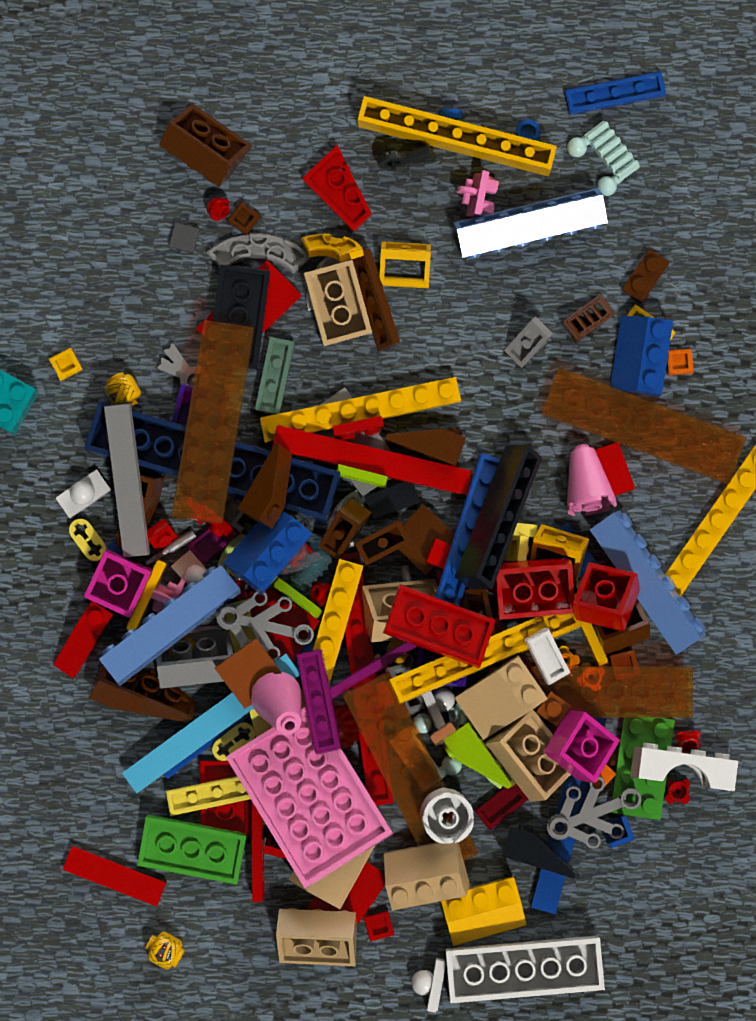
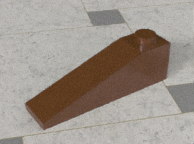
[88,644,197,723]

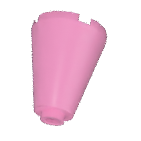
[567,444,617,516]
[251,672,301,735]

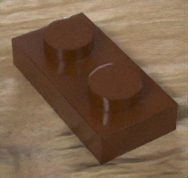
[621,249,670,304]

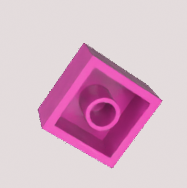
[84,549,153,618]
[543,710,620,783]

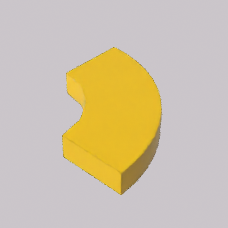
[301,234,364,263]

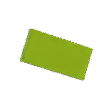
[337,464,388,488]
[274,578,323,619]

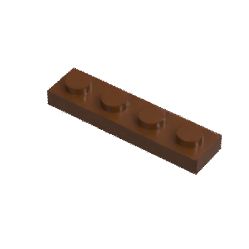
[349,248,400,351]

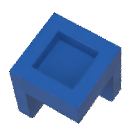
[602,815,635,848]

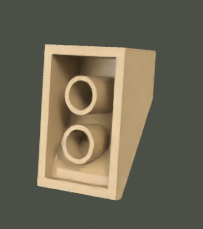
[454,655,548,739]

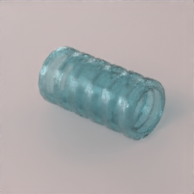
[289,548,335,593]

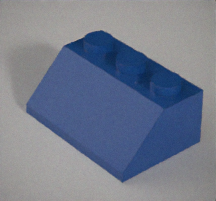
[610,316,673,397]
[223,511,312,596]

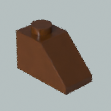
[318,498,372,560]
[355,520,411,566]

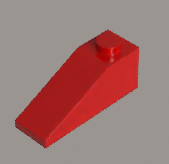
[53,601,116,679]

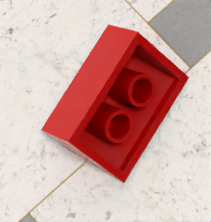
[495,557,574,620]

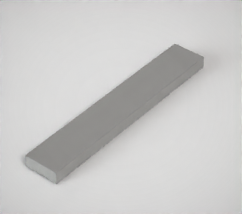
[104,403,150,557]

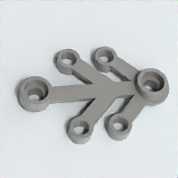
[216,592,314,661]
[547,776,641,849]

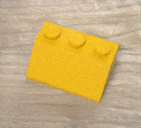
[441,876,526,946]

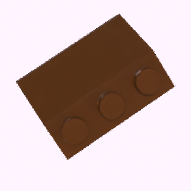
[159,104,252,187]

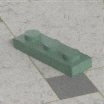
[255,337,295,415]

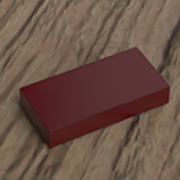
[474,781,529,830]

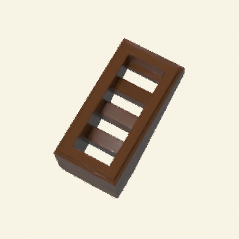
[561,294,616,343]

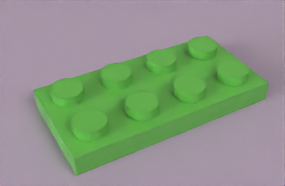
[610,712,675,820]
[137,814,247,885]

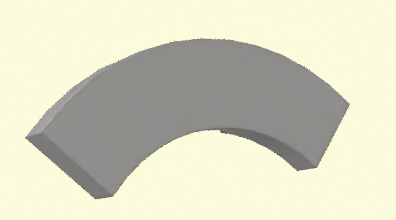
[206,233,311,274]

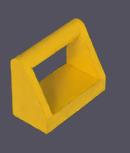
[379,241,431,288]
[530,524,589,582]

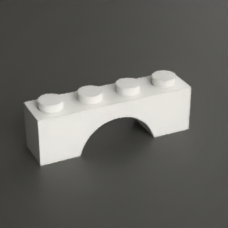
[630,743,738,791]

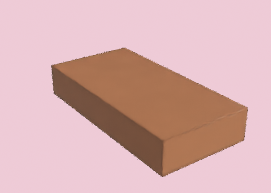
[430,722,456,747]

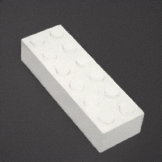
[445,935,605,1003]

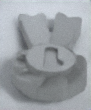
[157,343,211,391]

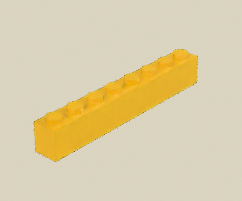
[358,96,557,177]

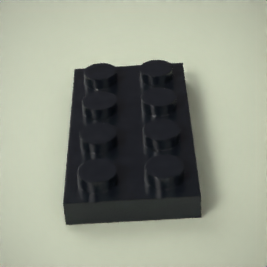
[207,265,271,371]

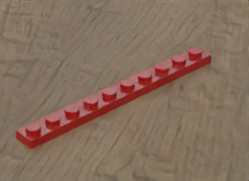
[335,552,394,806]

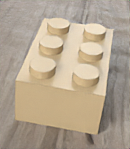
[303,260,372,346]

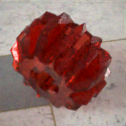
[334,705,363,748]

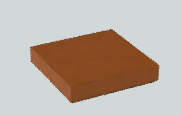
[215,637,282,709]

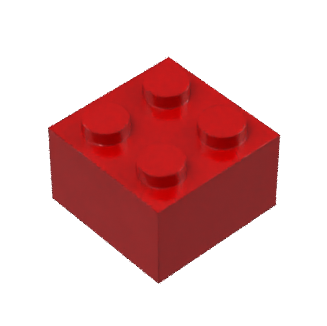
[572,562,640,631]

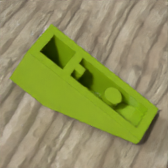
[443,722,516,789]

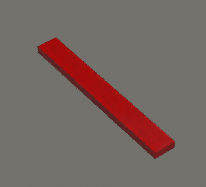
[271,425,472,496]

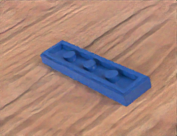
[564,71,666,115]

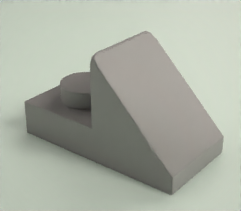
[504,316,553,368]

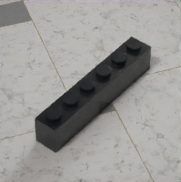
[455,444,542,589]

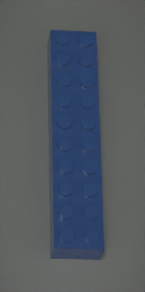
[84,401,341,524]

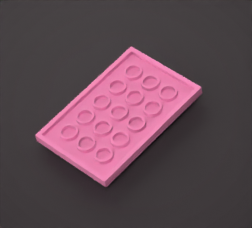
[226,707,393,889]

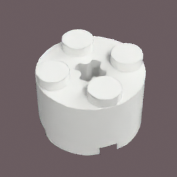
[419,787,474,844]

